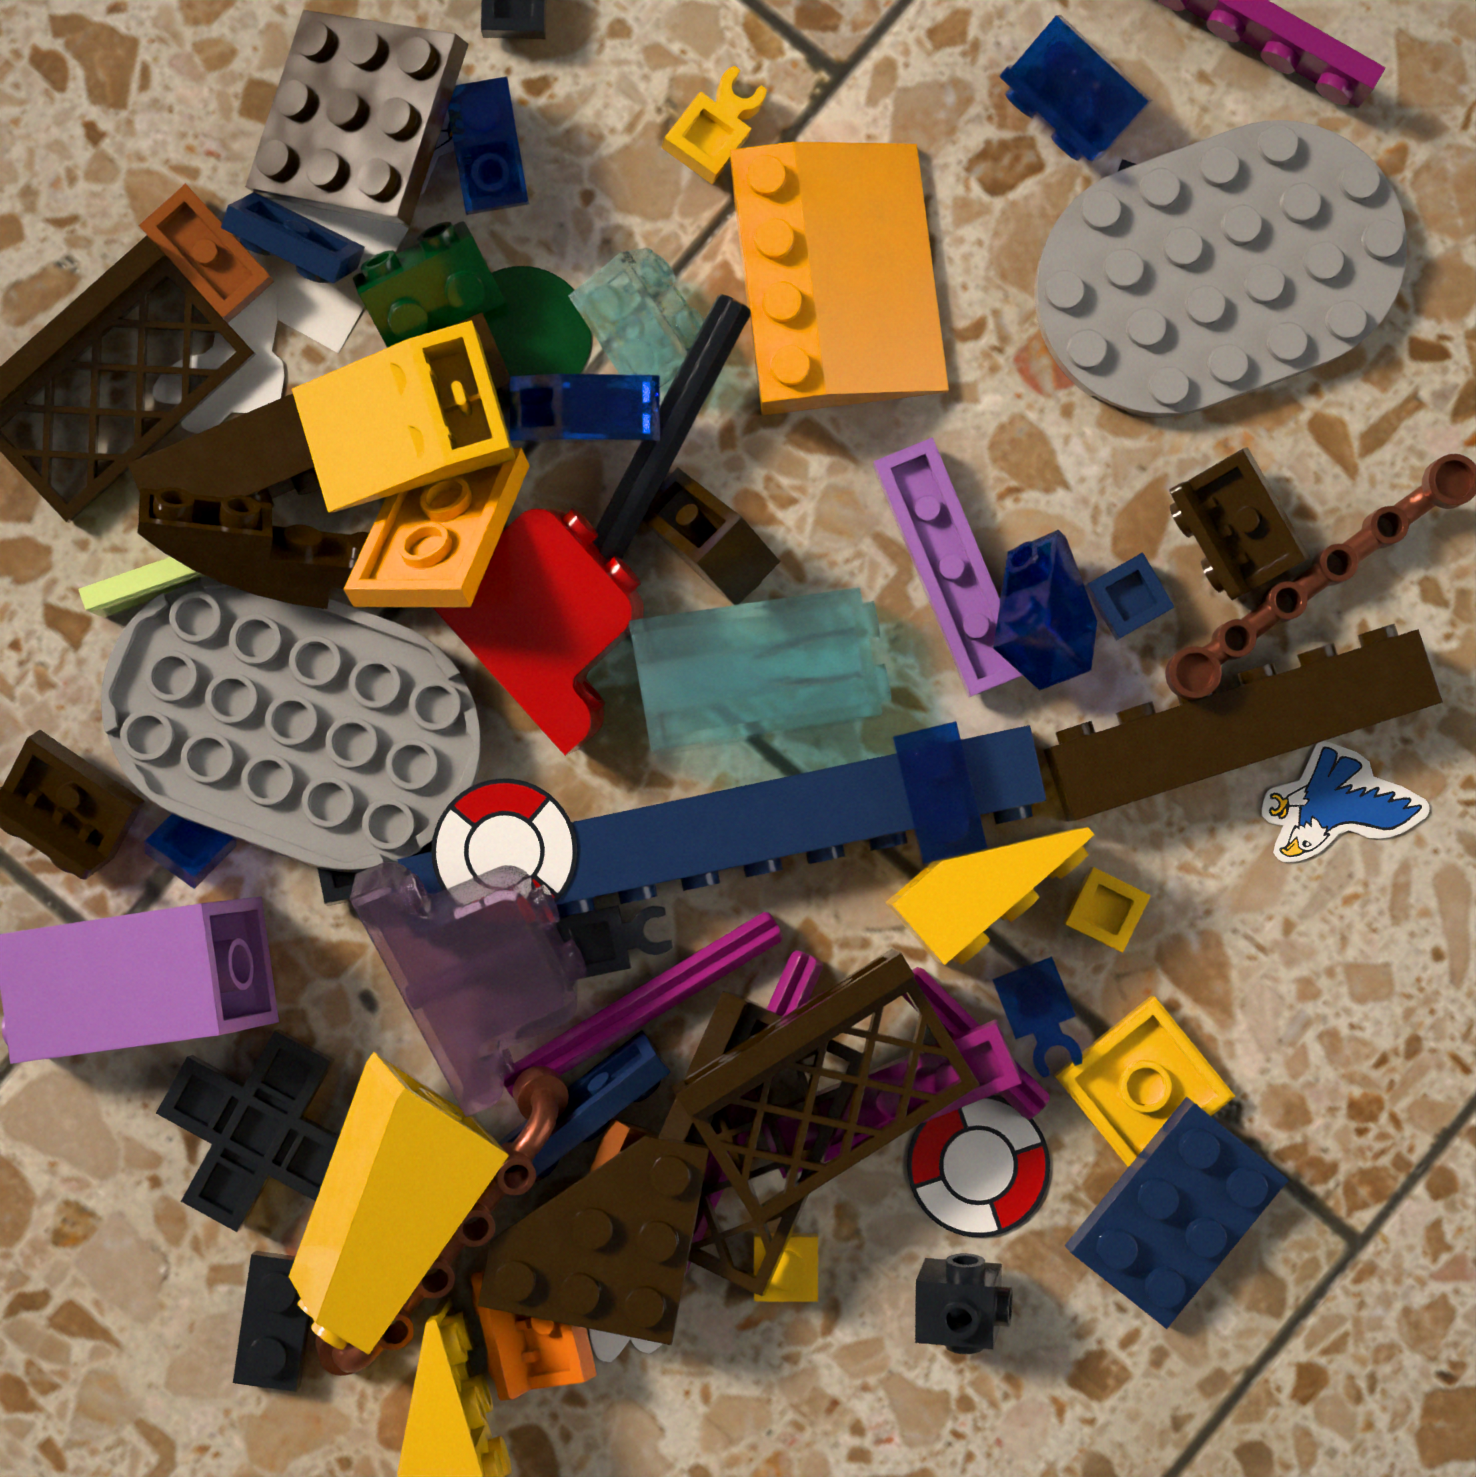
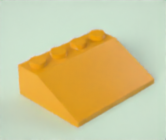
[730,142,949,416]

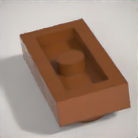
[138,183,275,323]

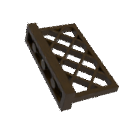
[0,235,256,523]
[672,949,980,1226]
[659,991,863,1296]

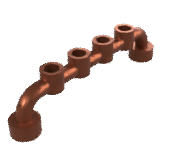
[1165,454,1476,700]
[316,1066,569,1376]

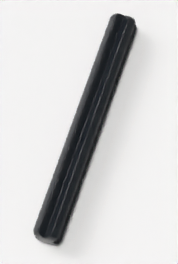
[593,294,751,561]

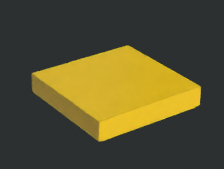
[1053,995,1236,1168]

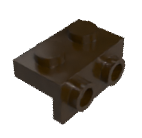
[1169,447,1310,601]
[0,730,145,880]

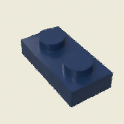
[221,192,365,284]

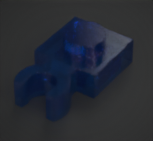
[992,956,1082,1078]

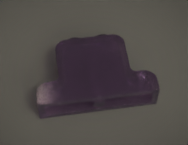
[350,862,587,1117]

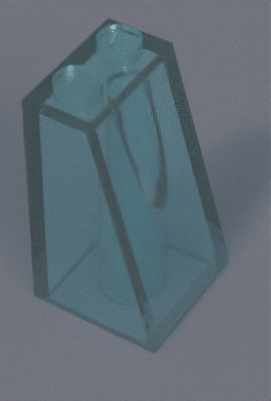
[629,587,891,756]

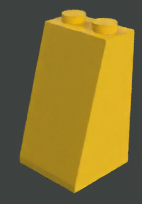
[289,1052,509,1355]

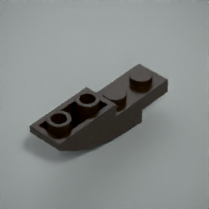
[137,487,370,609]

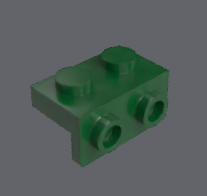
[352,221,506,348]

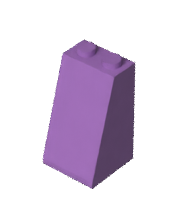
[0,896,279,1064]

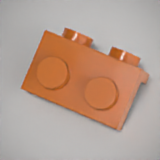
[471,1268,597,1401]

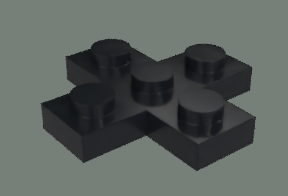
[156,1029,340,1232]

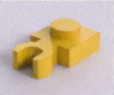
[661,66,767,184]

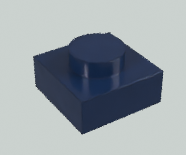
[1084,552,1174,641]

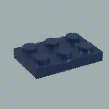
[1065,1096,1289,1329]

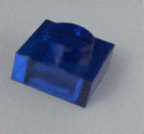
[144,814,237,889]

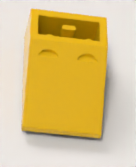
[292,320,516,514]
[885,827,1095,965]
[397,1297,512,1477]

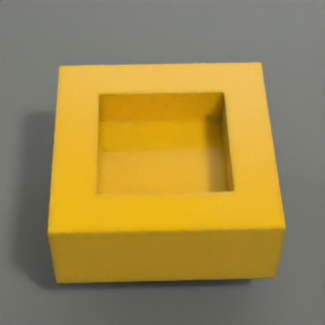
[1062,867,1151,953]
[754,1233,818,1302]

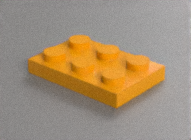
[344,447,530,607]

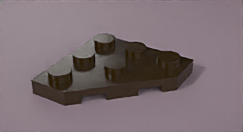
[478,1134,710,1345]

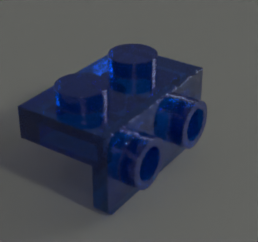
[999,15,1153,162]

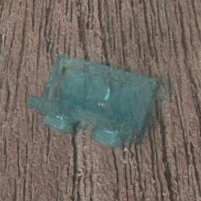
[569,248,705,401]

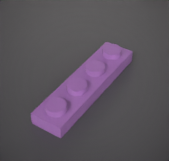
[873,437,1030,698]

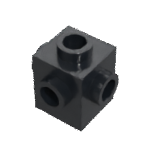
[915,1253,1013,1354]

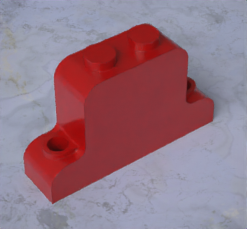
[432,508,644,756]

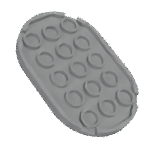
[1034,120,1407,418]
[101,576,482,872]

